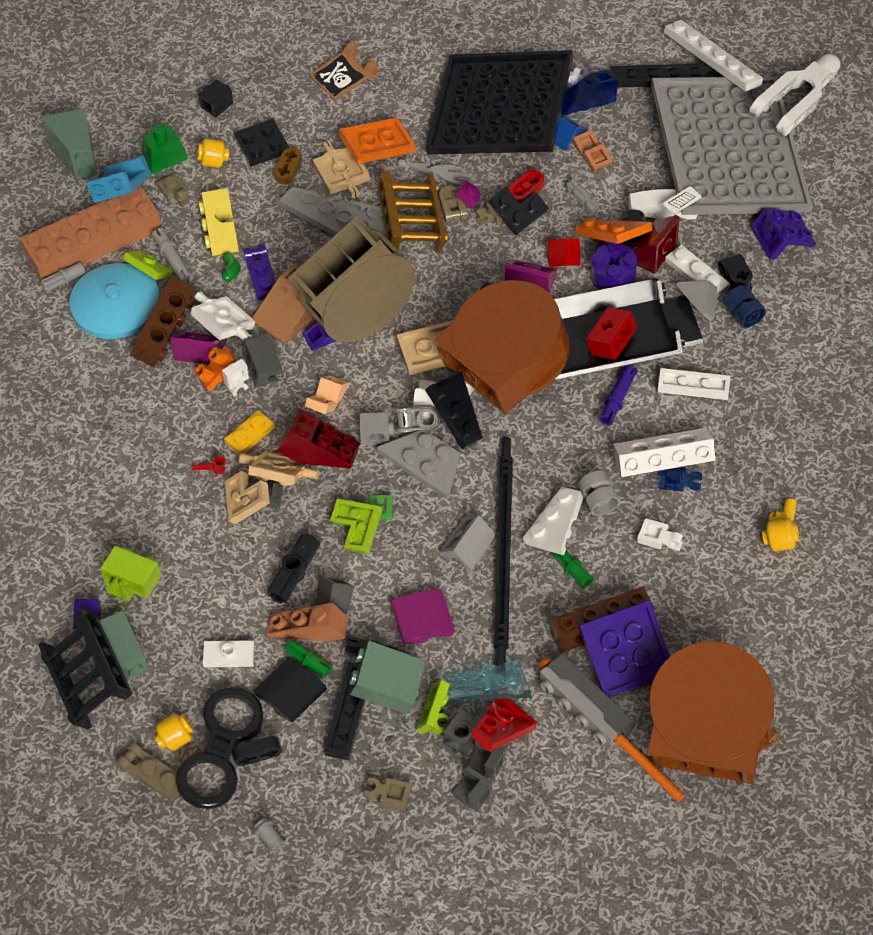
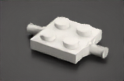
[191,291,255,341]

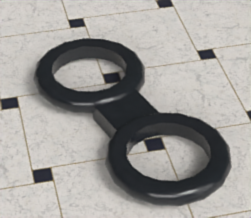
[175,687,264,809]

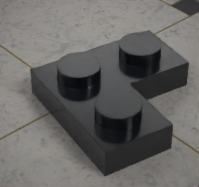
[488,187,549,235]

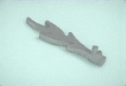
[398,158,476,186]

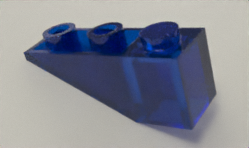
[561,70,619,116]

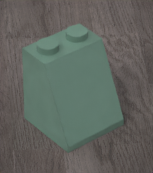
[41,109,97,178]

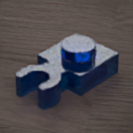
[659,467,703,492]

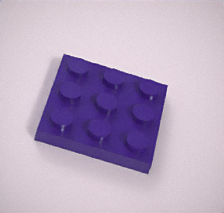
[578,600,670,697]

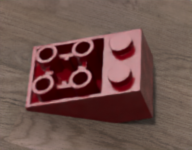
[277,408,361,469]

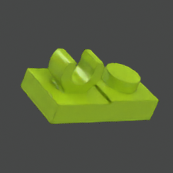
[415,679,450,734]

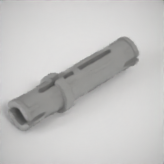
[152,228,193,283]

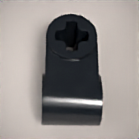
[718,254,753,292]

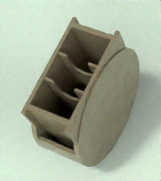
[288,215,415,343]

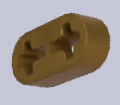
[274,148,302,185]

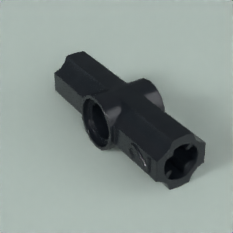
[267,533,320,604]

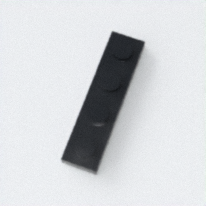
[324,662,366,761]

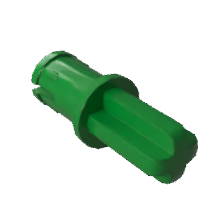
[553,550,594,589]
[285,640,333,679]

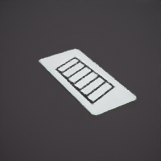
[662,187,702,214]

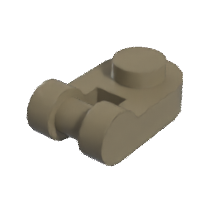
[439,186,468,223]

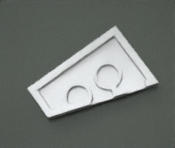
[523,486,583,555]

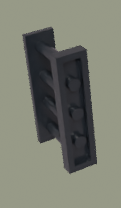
[38,609,133,729]

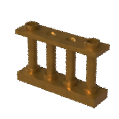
[378,170,448,253]

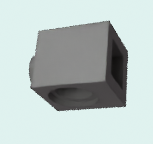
[360,412,394,445]

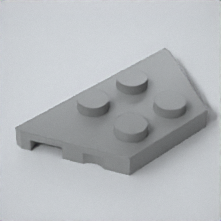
[377,430,461,500]

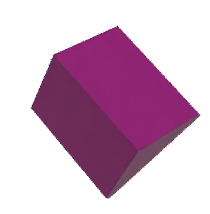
[505,260,558,294]
[171,331,227,365]

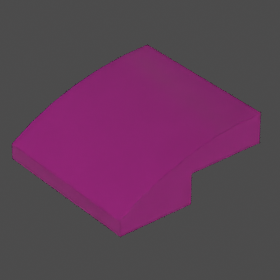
[390,589,455,644]

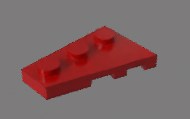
[471,692,538,752]

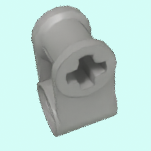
[394,405,441,432]

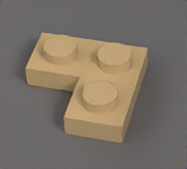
[225,471,270,524]

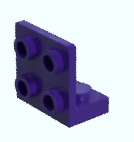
[751,208,816,259]

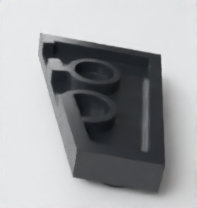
[425,372,483,449]

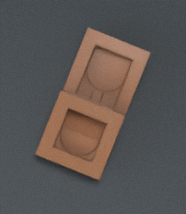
[572,130,613,171]

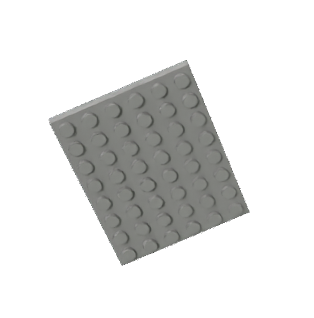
[651,77,813,215]

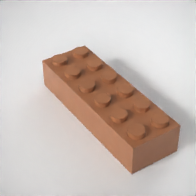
[20,185,162,281]

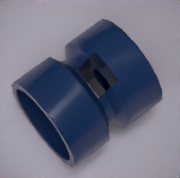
[723,285,766,329]

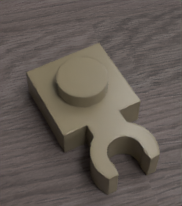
[363,777,412,811]

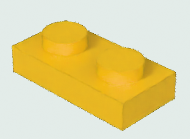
[224,411,275,455]

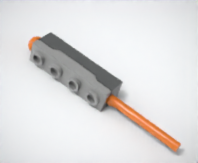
[538,653,685,802]

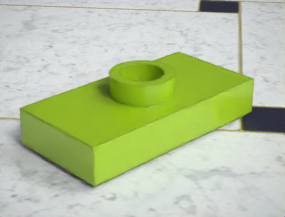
[123,250,172,280]

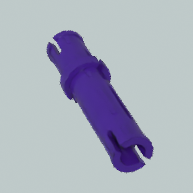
[598,364,638,426]

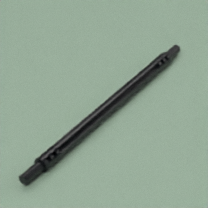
[494,437,513,672]

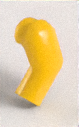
[769,499,797,521]

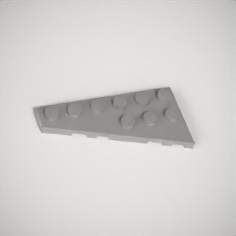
[279,187,423,250]

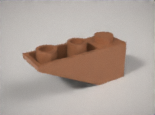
[266,603,348,642]

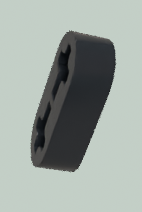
[232,736,282,766]

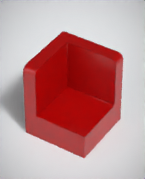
[548,238,581,267]

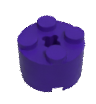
[591,242,637,290]

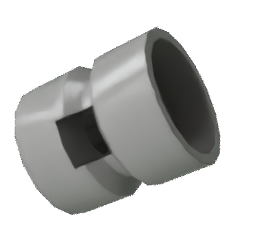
[578,470,620,516]

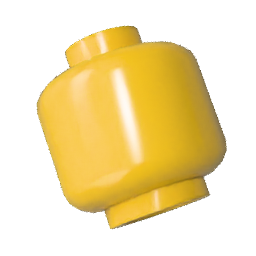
[197,138,229,168]
[762,518,800,552]
[154,713,194,752]

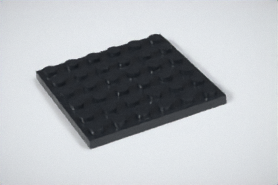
[425,50,574,155]

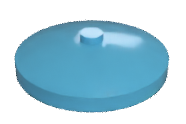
[69,263,160,339]

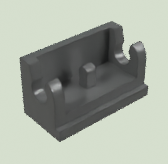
[242,335,282,388]

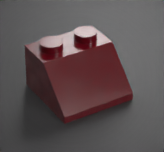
[631,215,680,274]

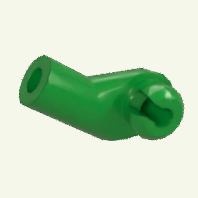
[222,252,241,282]

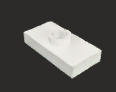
[203,641,255,667]

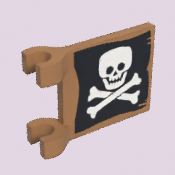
[309,40,381,100]

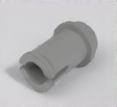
[254,818,286,853]

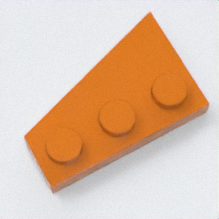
[575,218,653,244]

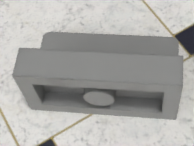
[439,515,496,570]

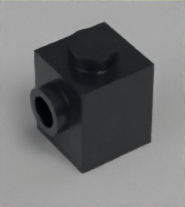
[198,80,233,118]

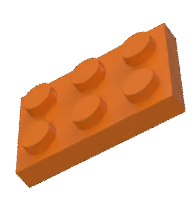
[339,117,416,164]

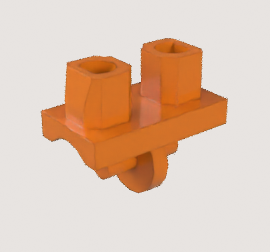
[194,346,237,392]

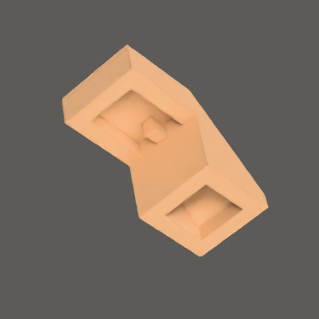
[305,375,350,414]

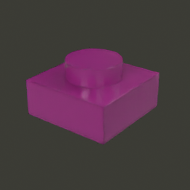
[455,180,482,209]

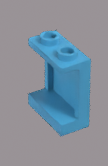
[87,155,152,203]

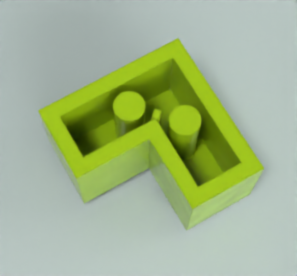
[100,546,161,602]

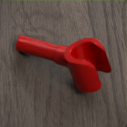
[193,456,226,474]

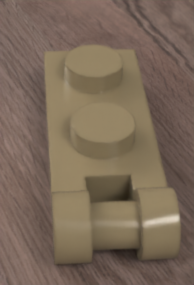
[115,742,188,802]

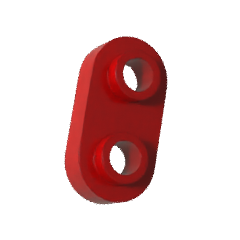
[508,170,544,204]

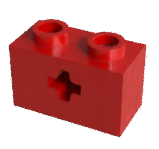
[586,307,637,360]

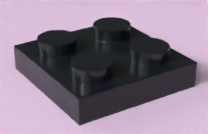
[234,119,289,167]

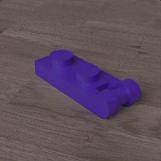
[243,244,276,301]

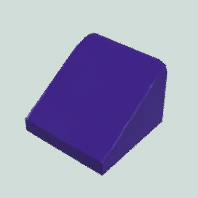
[302,322,336,351]
[73,599,101,629]

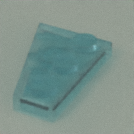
[445,660,532,699]

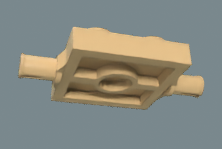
[312,141,370,198]
[239,451,320,486]

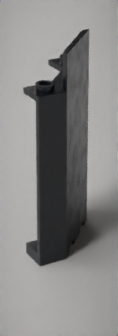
[554,278,704,380]

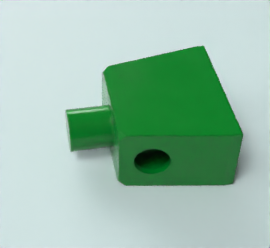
[142,124,188,174]

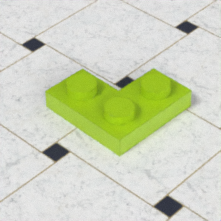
[330,499,383,554]

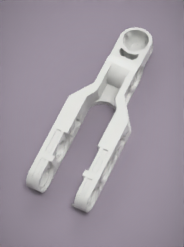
[749,54,840,136]

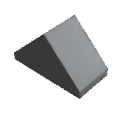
[676,281,717,321]

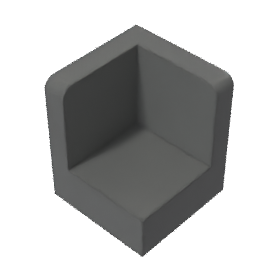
[315,577,354,614]
[467,741,505,780]
[453,766,492,812]

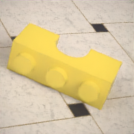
[199,188,239,256]

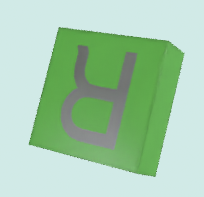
[368,495,393,520]

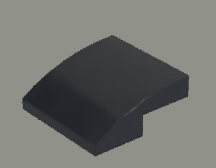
[253,657,327,723]

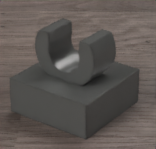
[265,482,283,508]

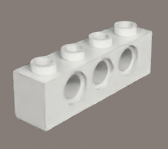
[613,428,715,477]

